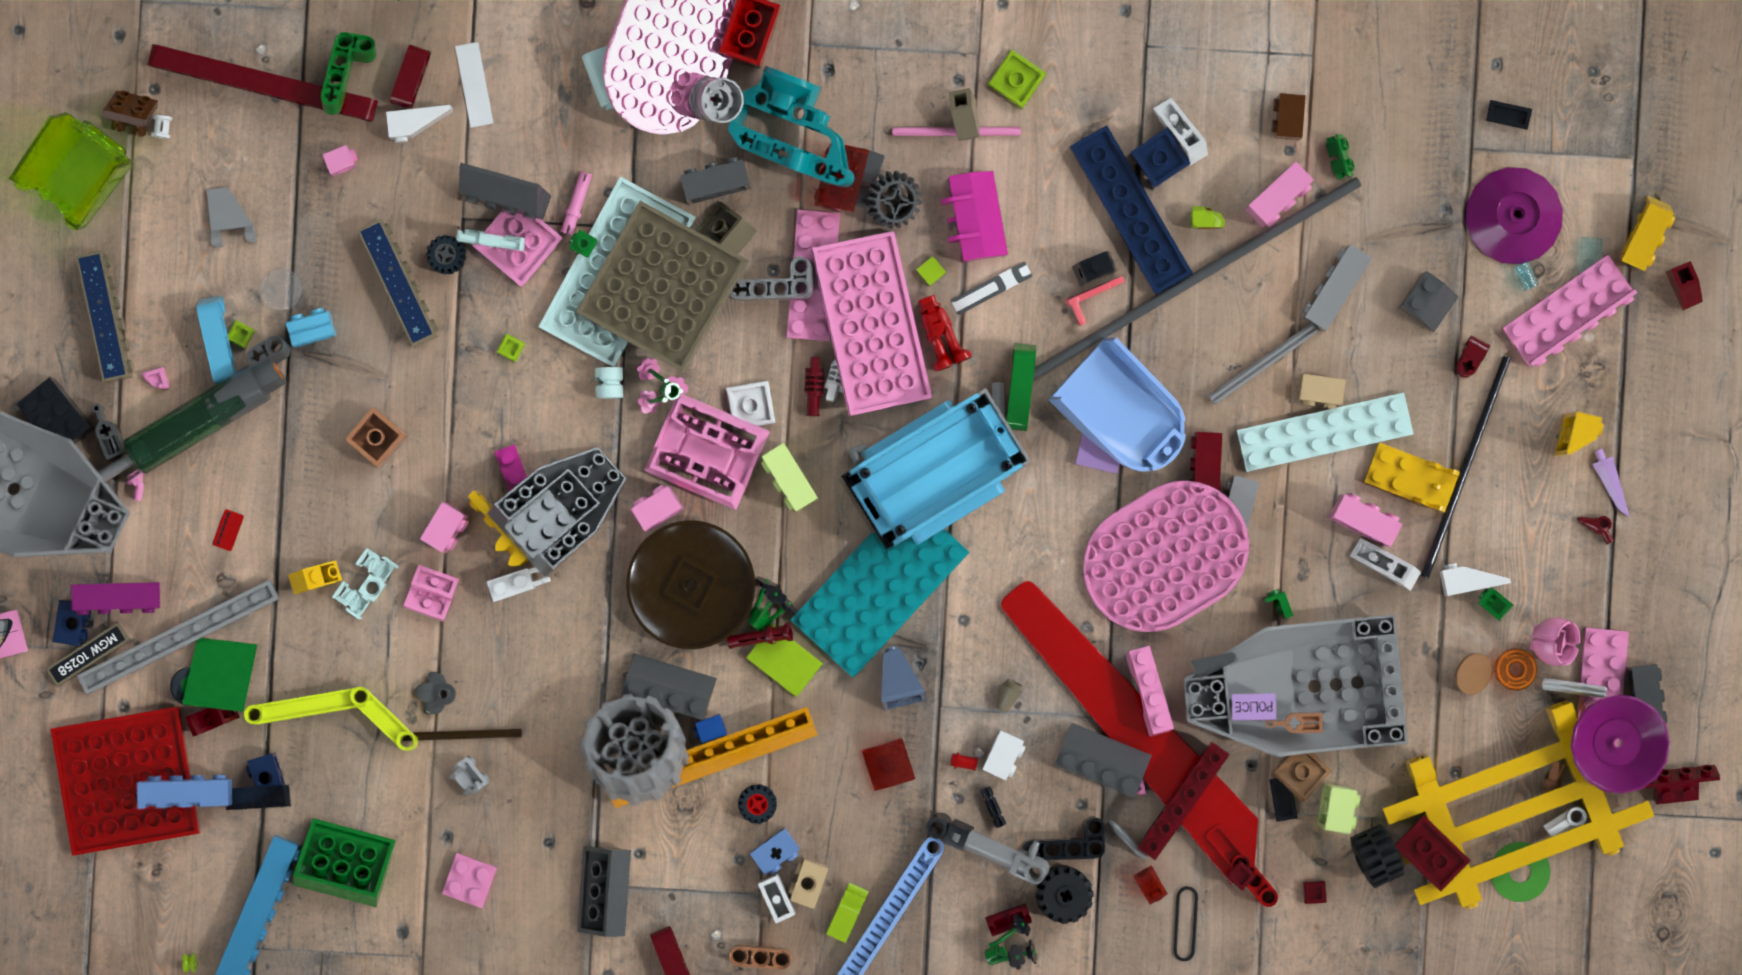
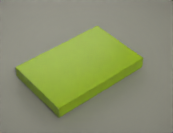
[746,624,823,697]

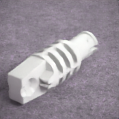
[824,360,843,402]

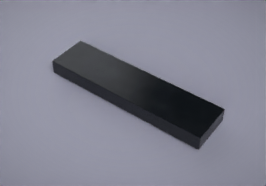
[226,784,291,810]

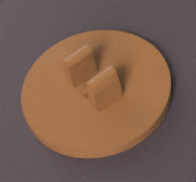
[1455,653,1492,695]

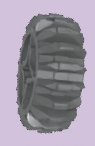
[865,171,922,229]

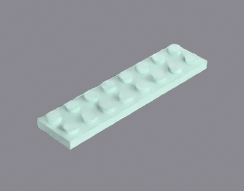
[1236,393,1413,472]

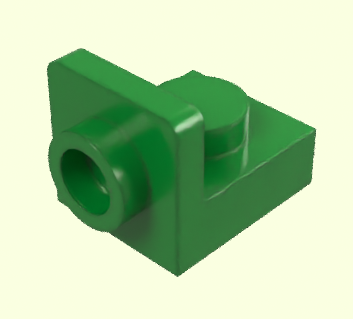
[1263,589,1293,619]

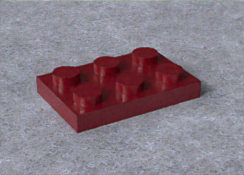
[1395,815,1471,891]

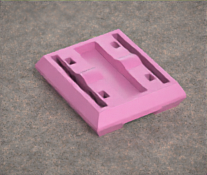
[644,393,770,510]

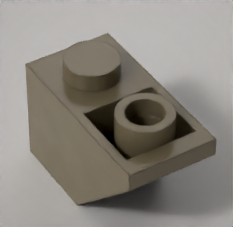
[949,88,980,141]

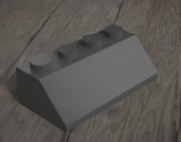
[459,163,551,221]
[621,654,717,720]
[1055,723,1152,798]
[577,846,631,937]

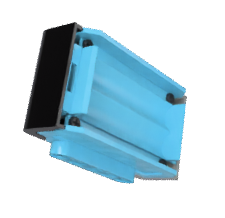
[839,388,1031,553]

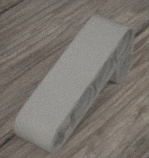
[730,256,814,301]

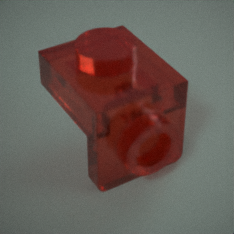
[1133,865,1168,904]

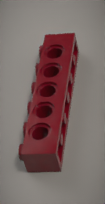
[1137,741,1230,861]

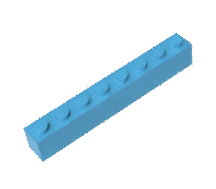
[215,835,301,975]

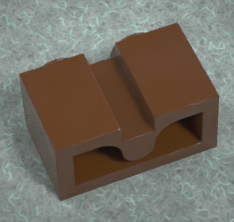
[1271,93,1306,140]

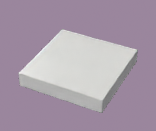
[726,381,776,430]

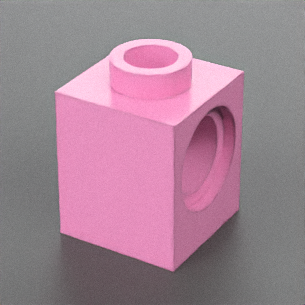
[323,145,358,177]

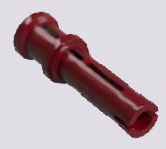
[727,622,793,649]

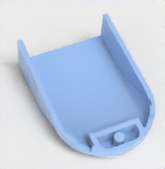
[1048,337,1186,471]

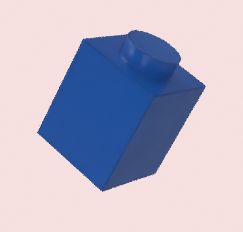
[693,714,727,743]

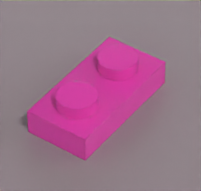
[495,444,527,492]

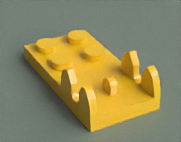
[1363,442,1460,513]
[468,490,529,566]

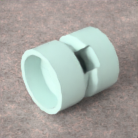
[595,367,623,399]

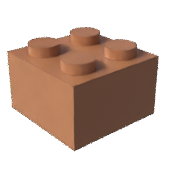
[345,407,409,468]

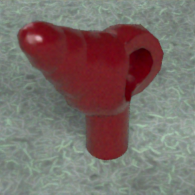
[1577,516,1614,545]

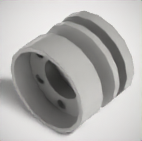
[689,77,743,123]

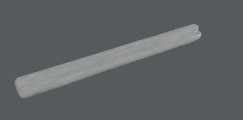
[1209,323,1318,404]

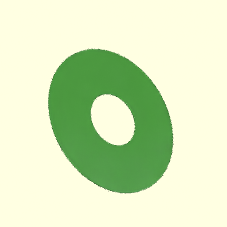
[1491,842,1550,902]

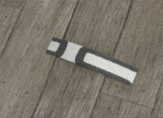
[951,262,1032,315]

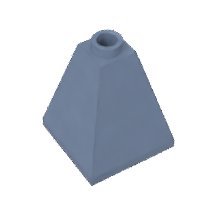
[881,646,926,711]

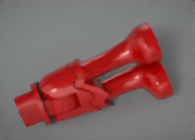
[918,295,973,372]

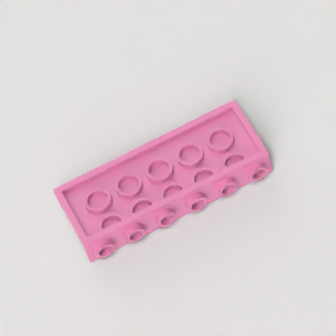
[1502,255,1637,368]

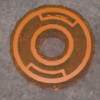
[1494,648,1538,691]

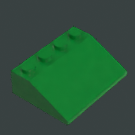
[293,818,396,908]

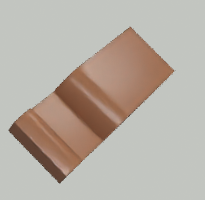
[1266,712,1323,733]

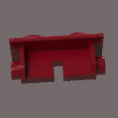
[985,903,1032,937]

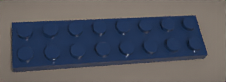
[1070,125,1193,295]

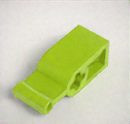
[826,882,869,943]

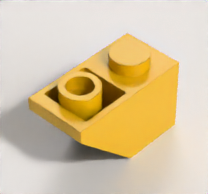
[288,560,342,595]

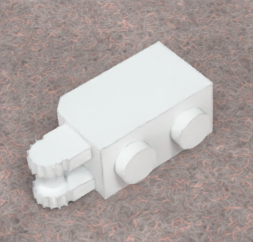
[487,567,551,602]

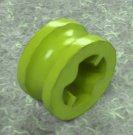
[182,953,197,973]

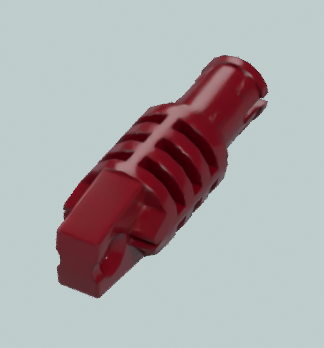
[804,357,824,417]

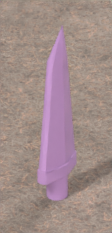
[1592,449,1630,518]

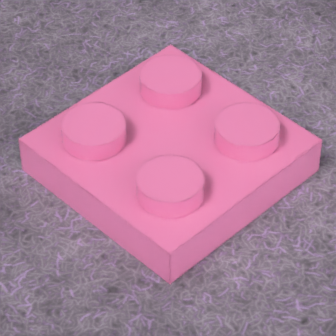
[442,853,497,908]

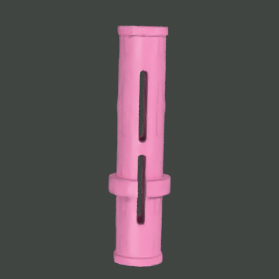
[560,171,593,236]

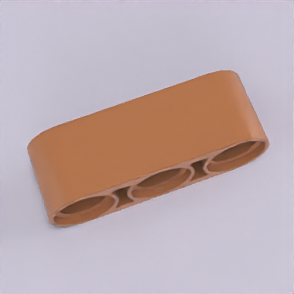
[729,945,792,970]

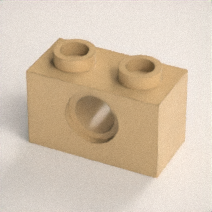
[788,858,829,909]

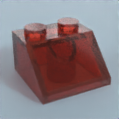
[861,737,916,791]

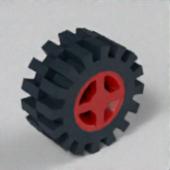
[738,784,777,824]

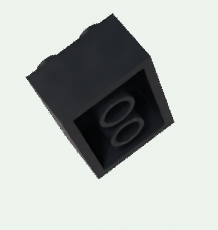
[16,377,95,444]

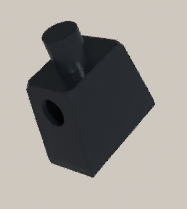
[1072,251,1118,286]

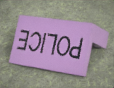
[1232,694,1276,721]

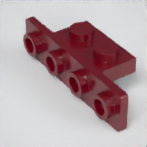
[1644,765,1720,805]

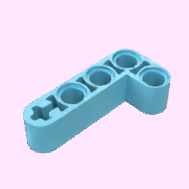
[197,296,236,385]

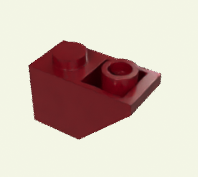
[1665,261,1703,311]

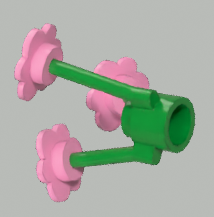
[637,357,688,414]

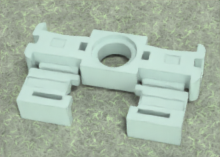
[456,229,525,252]
[332,548,399,619]

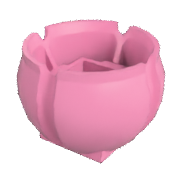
[1529,617,1580,666]

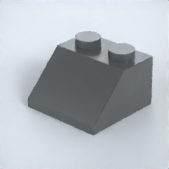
[1399,271,1458,332]

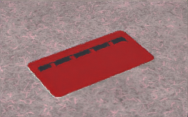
[213,509,244,551]

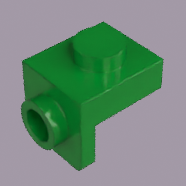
[569,229,598,258]
[1478,587,1514,621]

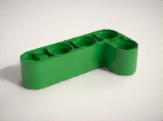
[321,32,377,115]
[1006,343,1036,431]

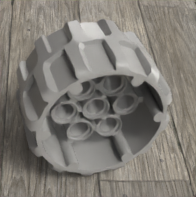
[580,694,689,805]

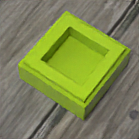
[916,256,946,286]
[228,320,256,349]
[497,333,526,362]

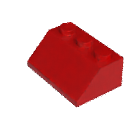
[719,0,781,69]

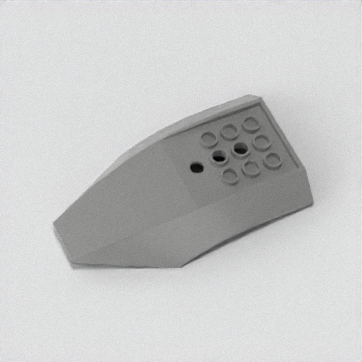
[0,411,130,557]
[1183,615,1408,757]

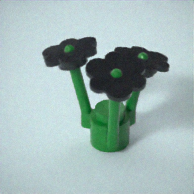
[749,576,797,630]
[985,914,1037,970]

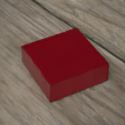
[1226,860,1256,891]
[1303,881,1327,904]

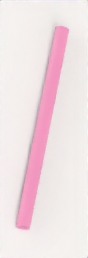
[892,127,1021,136]

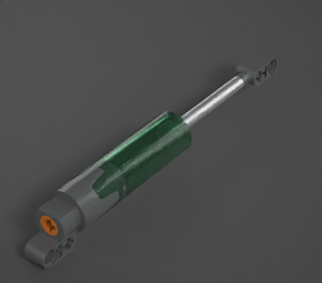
[98,336,291,482]

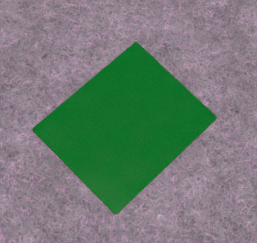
[182,638,257,712]

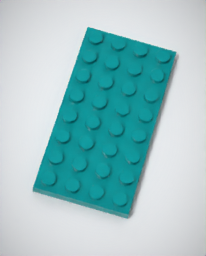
[791,528,970,678]

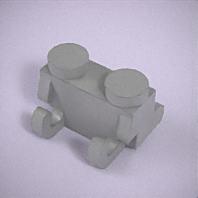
[449,756,490,797]

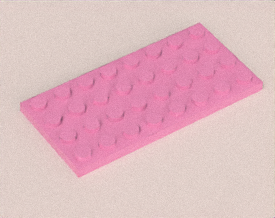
[811,231,932,416]

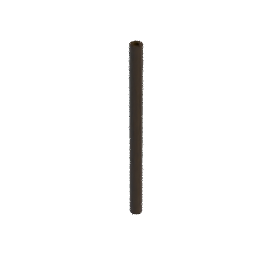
[402,729,522,741]

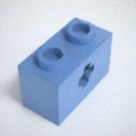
[750,827,800,875]

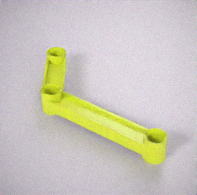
[244,687,418,752]

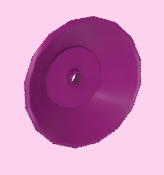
[1466,167,1563,264]
[1570,695,1670,794]

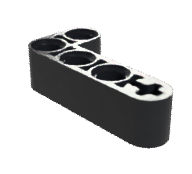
[1020,816,1105,860]

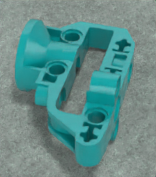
[728,66,854,188]

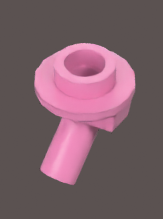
[125,469,144,501]

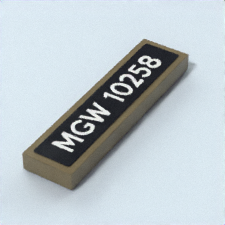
[46,622,130,687]

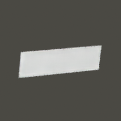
[455,42,494,128]

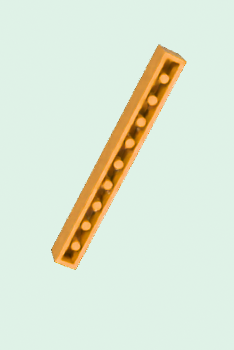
[611,707,818,808]

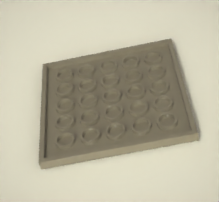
[576,201,749,373]

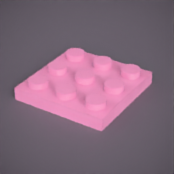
[473,209,563,288]

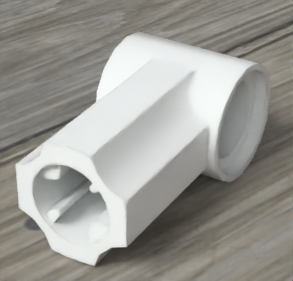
[1543,805,1587,837]

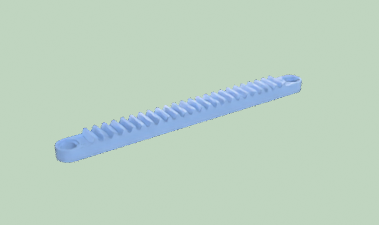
[837,837,944,975]

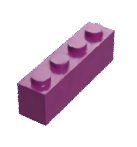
[70,582,160,615]

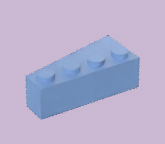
[137,775,232,809]

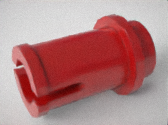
[950,752,978,771]

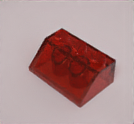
[814,143,869,213]

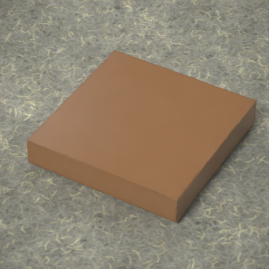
[1272,753,1332,803]

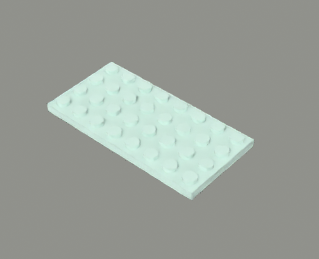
[539,177,696,367]

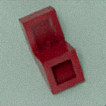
[185,708,240,737]

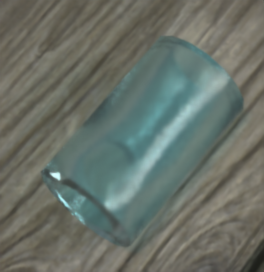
[1513,261,1539,291]

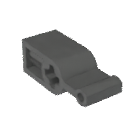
[845,148,885,209]
[92,404,128,461]

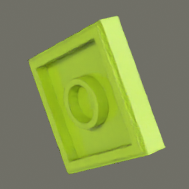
[987,49,1047,109]

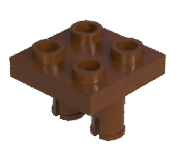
[103,90,158,137]

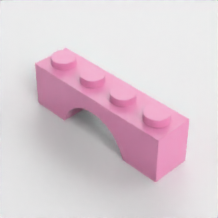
[1125,646,1174,737]

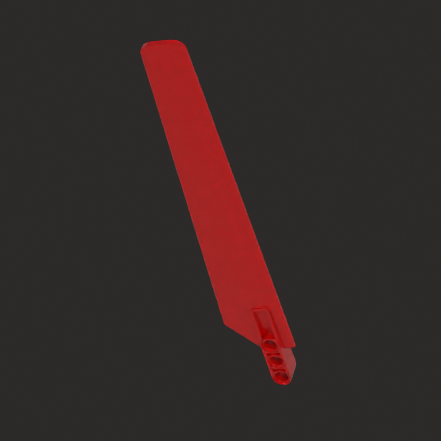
[1001,581,1278,907]

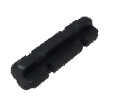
[981,786,1006,828]

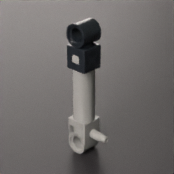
[926,812,1050,884]

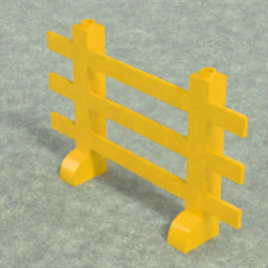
[1382,700,1655,909]

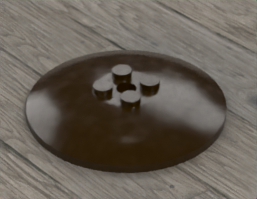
[626,520,755,649]

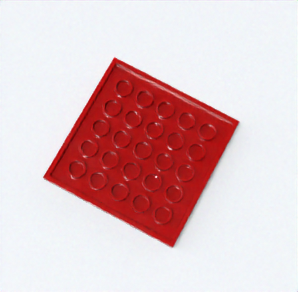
[50,706,201,856]

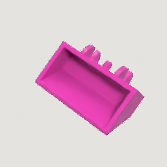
[941,171,1008,263]

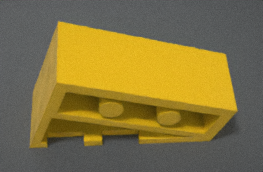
[1620,195,1675,271]

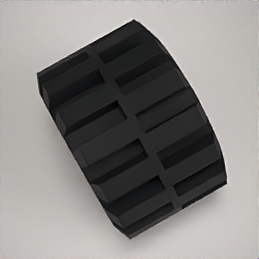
[1350,824,1404,888]
[1035,866,1094,924]

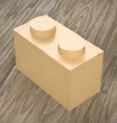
[1298,374,1346,409]

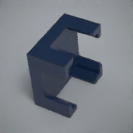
[1129,128,1191,190]

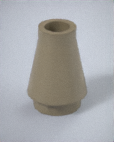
[997,679,1023,712]

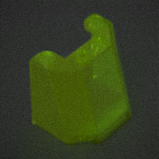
[9,112,134,230]

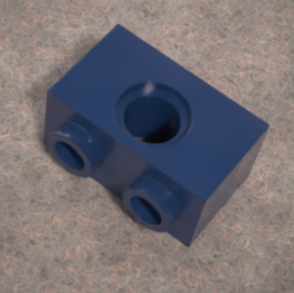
[52,599,91,646]
[246,752,286,787]

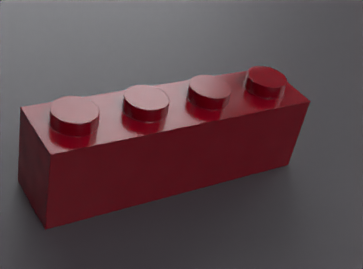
[1189,432,1223,491]

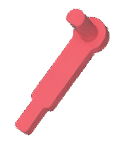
[1065,276,1125,326]

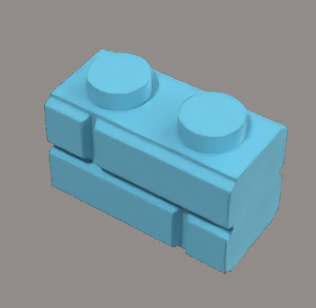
[286,308,336,348]

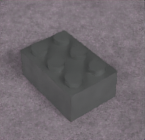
[680,157,750,205]

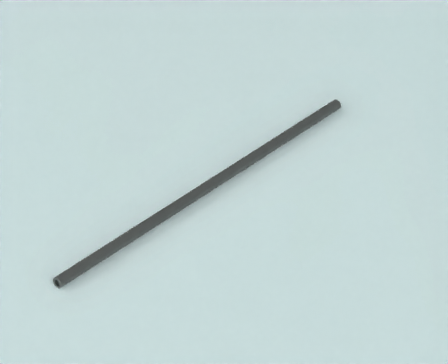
[1033,177,1362,381]

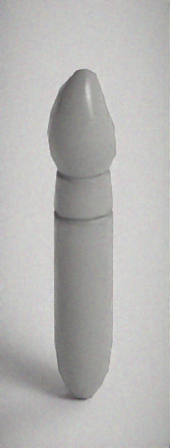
[1108,820,1147,860]

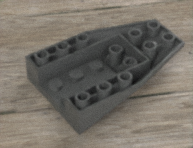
[487,447,626,577]

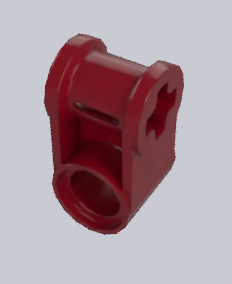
[1455,335,1491,378]

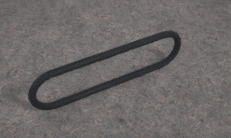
[1174,886,1198,961]

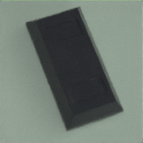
[1486,100,1532,130]
[1269,778,1298,822]

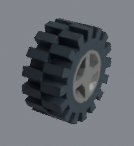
[426,235,466,275]

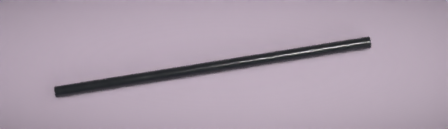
[1421,356,1511,579]

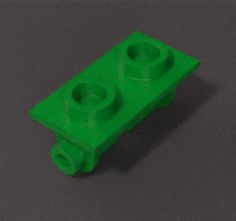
[1325,134,1355,180]

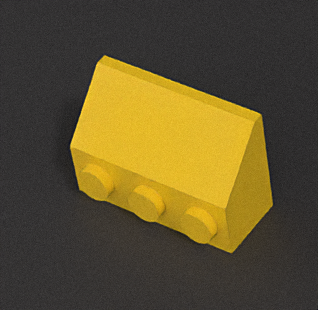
[1554,412,1604,457]

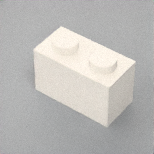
[982,730,1026,780]
[758,873,796,923]

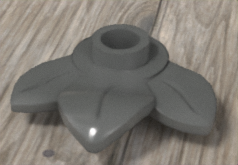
[415,672,456,715]

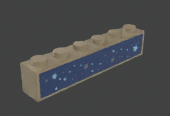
[357,219,439,347]
[76,251,134,383]

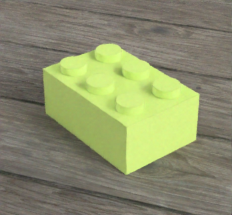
[761,443,818,512]
[1317,783,1360,834]

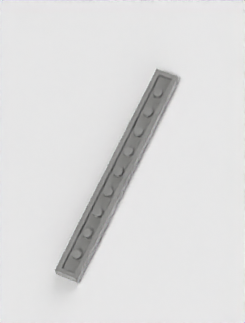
[77,580,280,695]

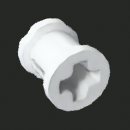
[151,115,173,139]

